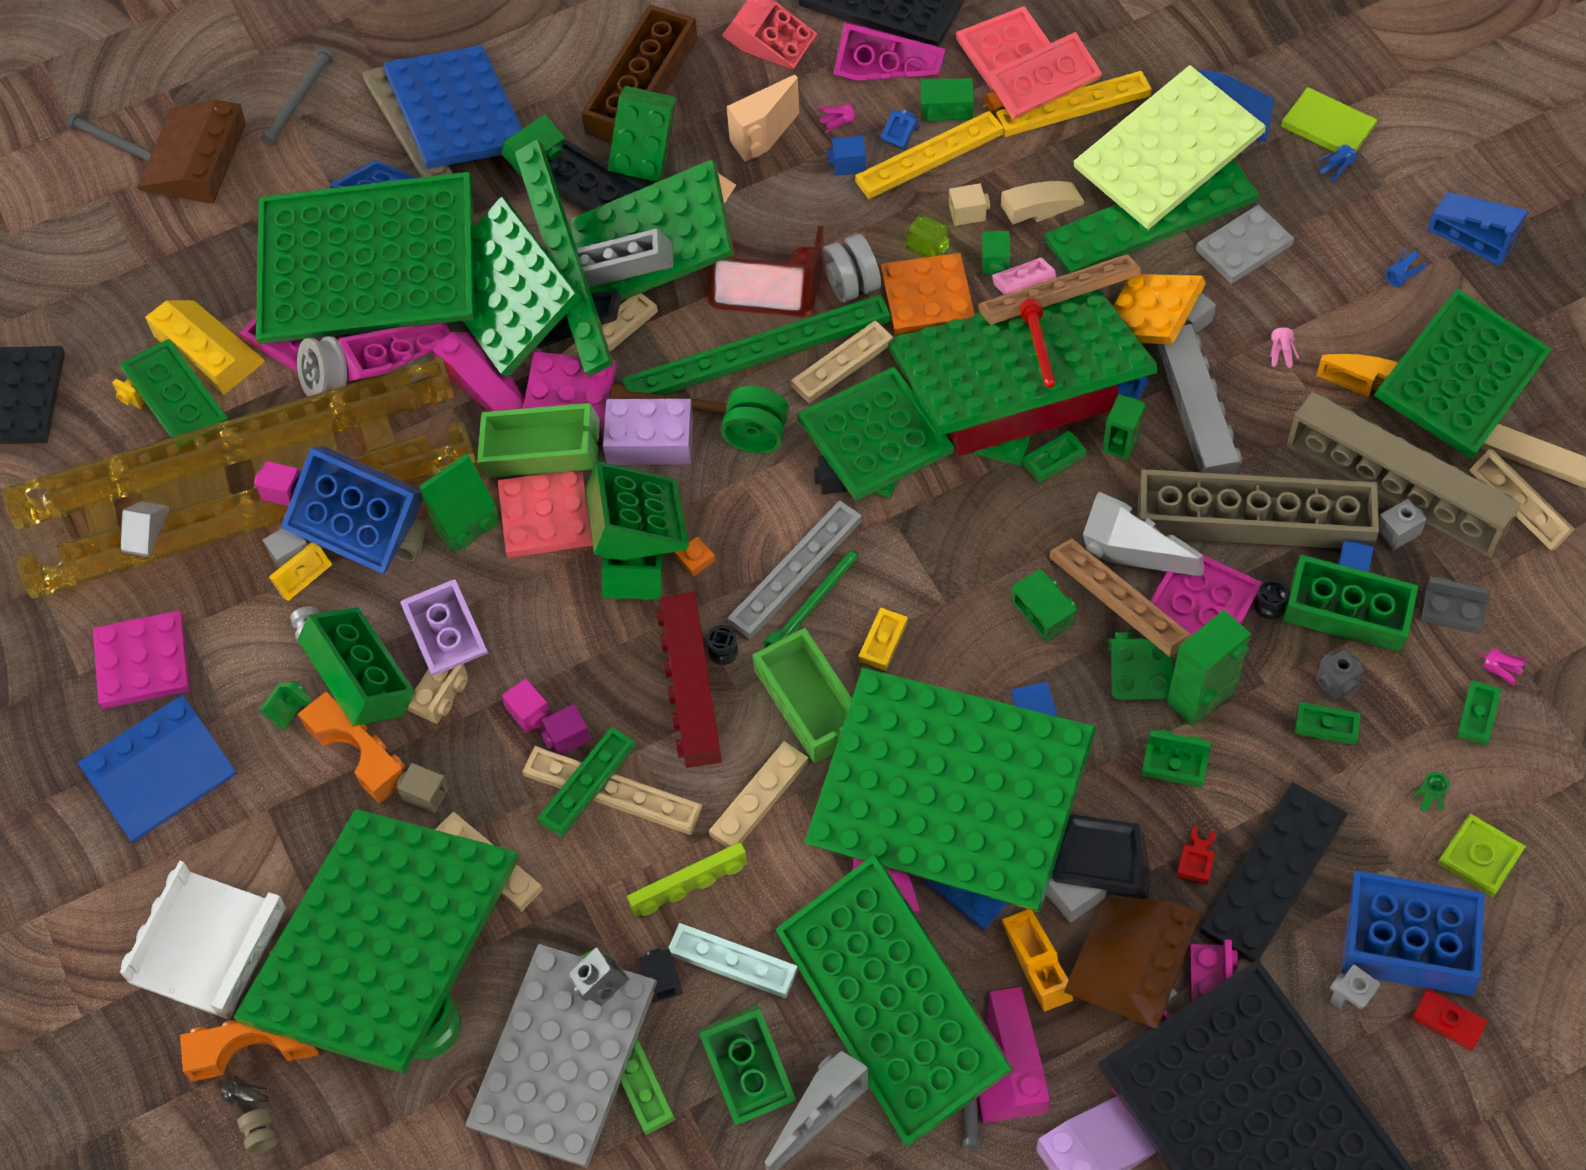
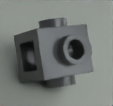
[1315,649,1364,702]
[569,947,629,1006]

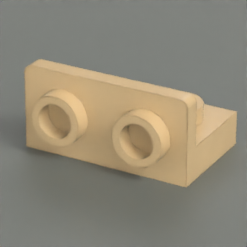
[407,664,468,724]

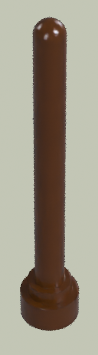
[610,383,727,414]

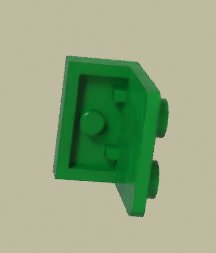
[1108,631,1173,700]

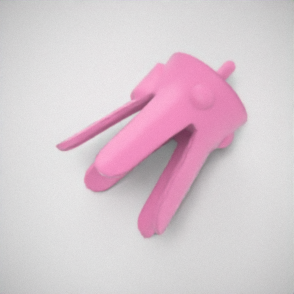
[1270,327,1299,368]

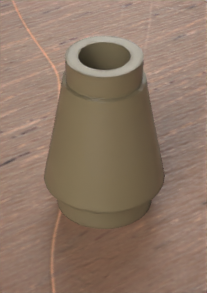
[395,519,426,562]

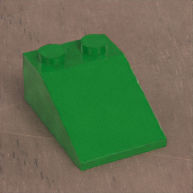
[419,453,500,553]
[602,554,664,600]
[697,1004,796,1126]

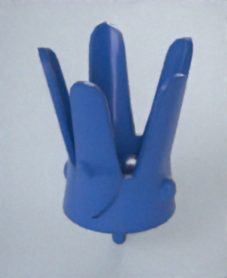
[1318,145,1357,182]
[1385,249,1427,287]

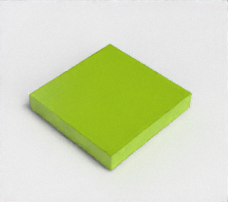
[1437,813,1526,898]

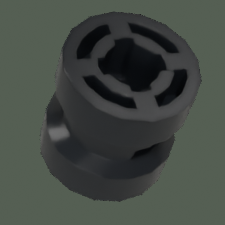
[1255,579,1289,620]
[707,625,738,665]

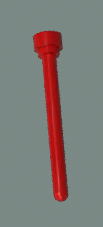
[1019,298,1056,389]

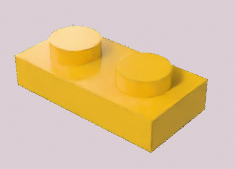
[269,542,333,601]
[858,607,908,671]

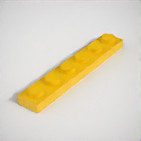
[996,71,1152,137]
[855,111,1004,199]

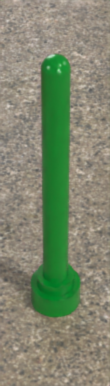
[763,550,858,648]

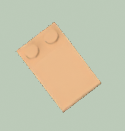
[727,75,800,162]

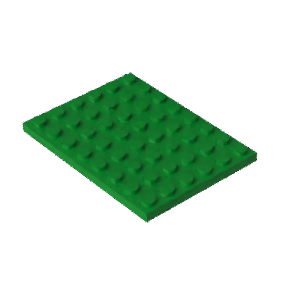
[256,172,475,344]
[888,289,1157,436]
[804,668,1096,912]
[234,809,520,1074]

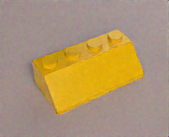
[145,300,265,396]

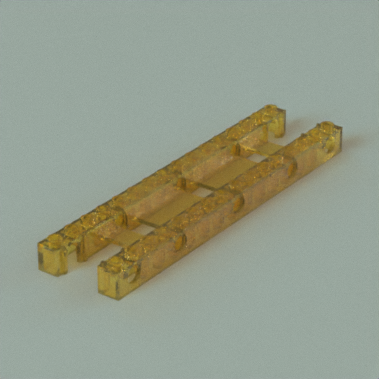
[1,357,476,599]

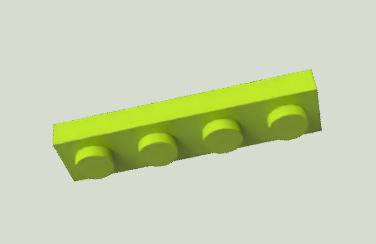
[627,842,747,918]

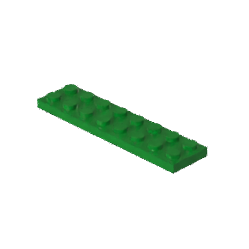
[1044,159,1259,274]

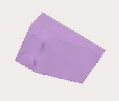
[400,579,488,677]
[1036,1096,1157,1170]

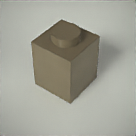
[397,763,449,814]

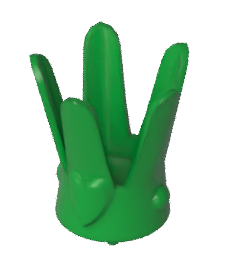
[1413,772,1449,812]

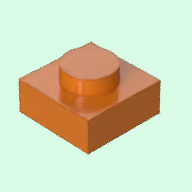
[675,536,716,577]

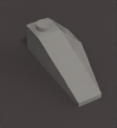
[1083,492,1205,576]
[764,1051,868,1170]

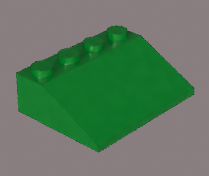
[585,461,689,561]

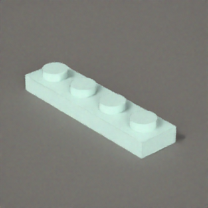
[668,923,798,999]

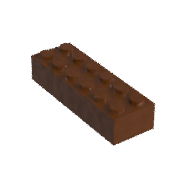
[581,4,698,142]

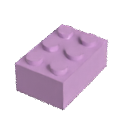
[603,399,693,465]

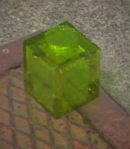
[907,214,950,257]

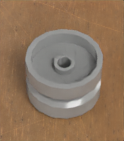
[821,233,881,303]

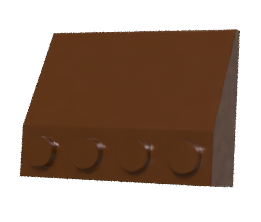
[137,100,246,204]
[1064,898,1201,1029]

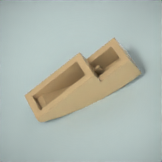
[1001,181,1084,225]

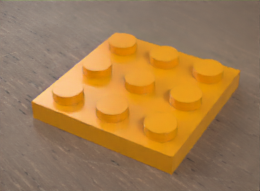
[1113,274,1206,345]

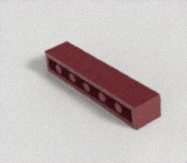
[948,384,1118,456]
[656,592,722,768]

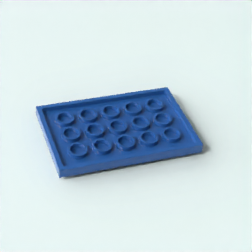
[384,45,522,169]

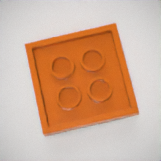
[880,253,975,335]

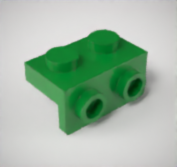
[1141,730,1211,788]

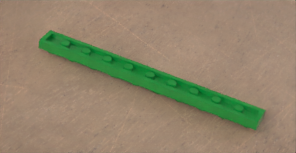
[515,139,614,377]
[622,295,891,395]

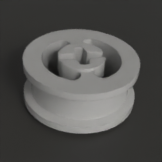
[297,336,347,399]

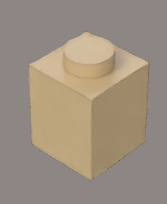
[949,183,990,226]

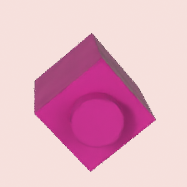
[254,461,300,506]
[502,678,550,733]

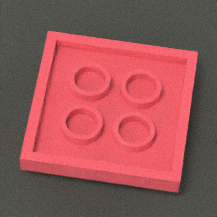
[956,6,1050,91]
[498,471,593,558]

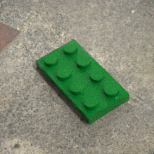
[120,339,228,449]

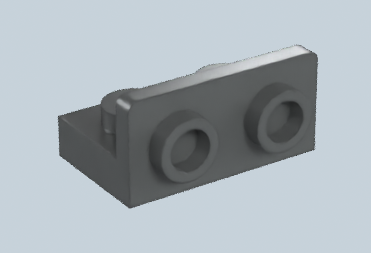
[1420,577,1490,635]

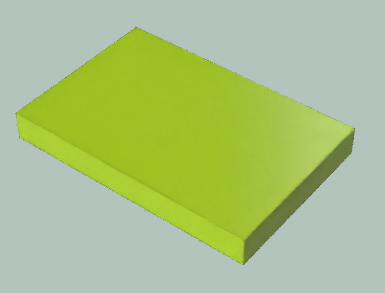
[1281,87,1377,153]

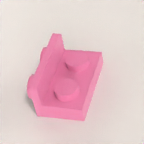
[992,257,1056,295]

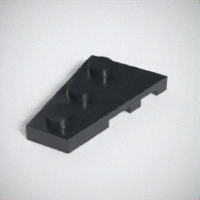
[537,291,621,349]

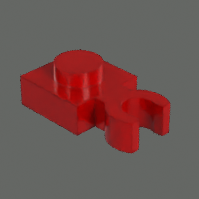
[1176,826,1215,885]

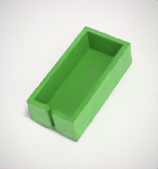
[477,403,600,478]
[753,628,852,764]

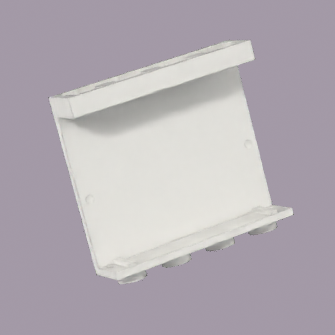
[120,861,287,1020]

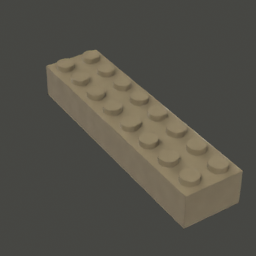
[1286,391,1521,558]
[1138,469,1379,549]

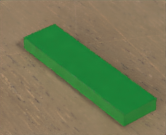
[537,726,637,839]

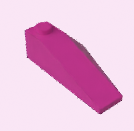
[833,22,945,81]
[339,323,451,381]
[431,332,525,412]
[978,987,1050,1123]

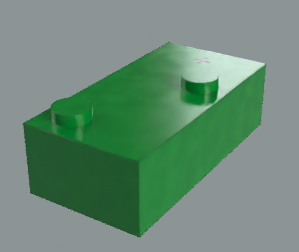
[1282,554,1419,652]
[297,607,415,726]
[1167,609,1251,727]

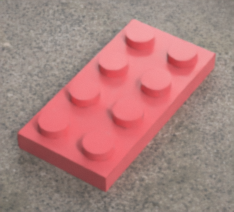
[987,32,1102,120]

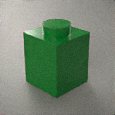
[981,231,1010,275]

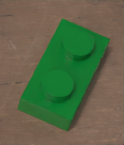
[1023,431,1086,484]
[1456,680,1502,746]
[1294,702,1361,745]

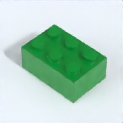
[608,86,677,182]

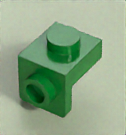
[258,681,312,729]

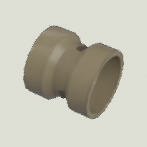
[237,1109,279,1154]

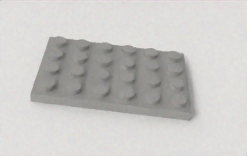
[465,944,657,1169]

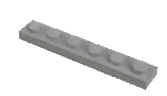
[727,500,862,640]

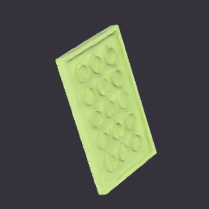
[1074,65,1266,230]

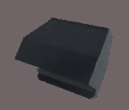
[1052,814,1151,899]

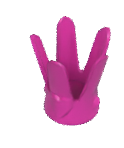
[819,103,859,133]
[1479,647,1528,687]

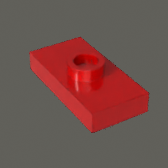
[1412,988,1488,1051]

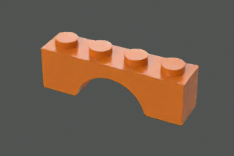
[298,691,406,804]
[180,1020,320,1082]

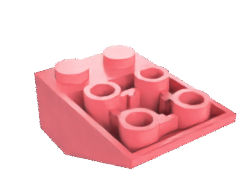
[722,0,818,70]

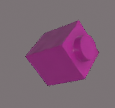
[541,704,591,755]

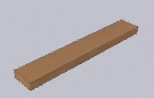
[978,254,1141,325]
[1049,538,1192,657]

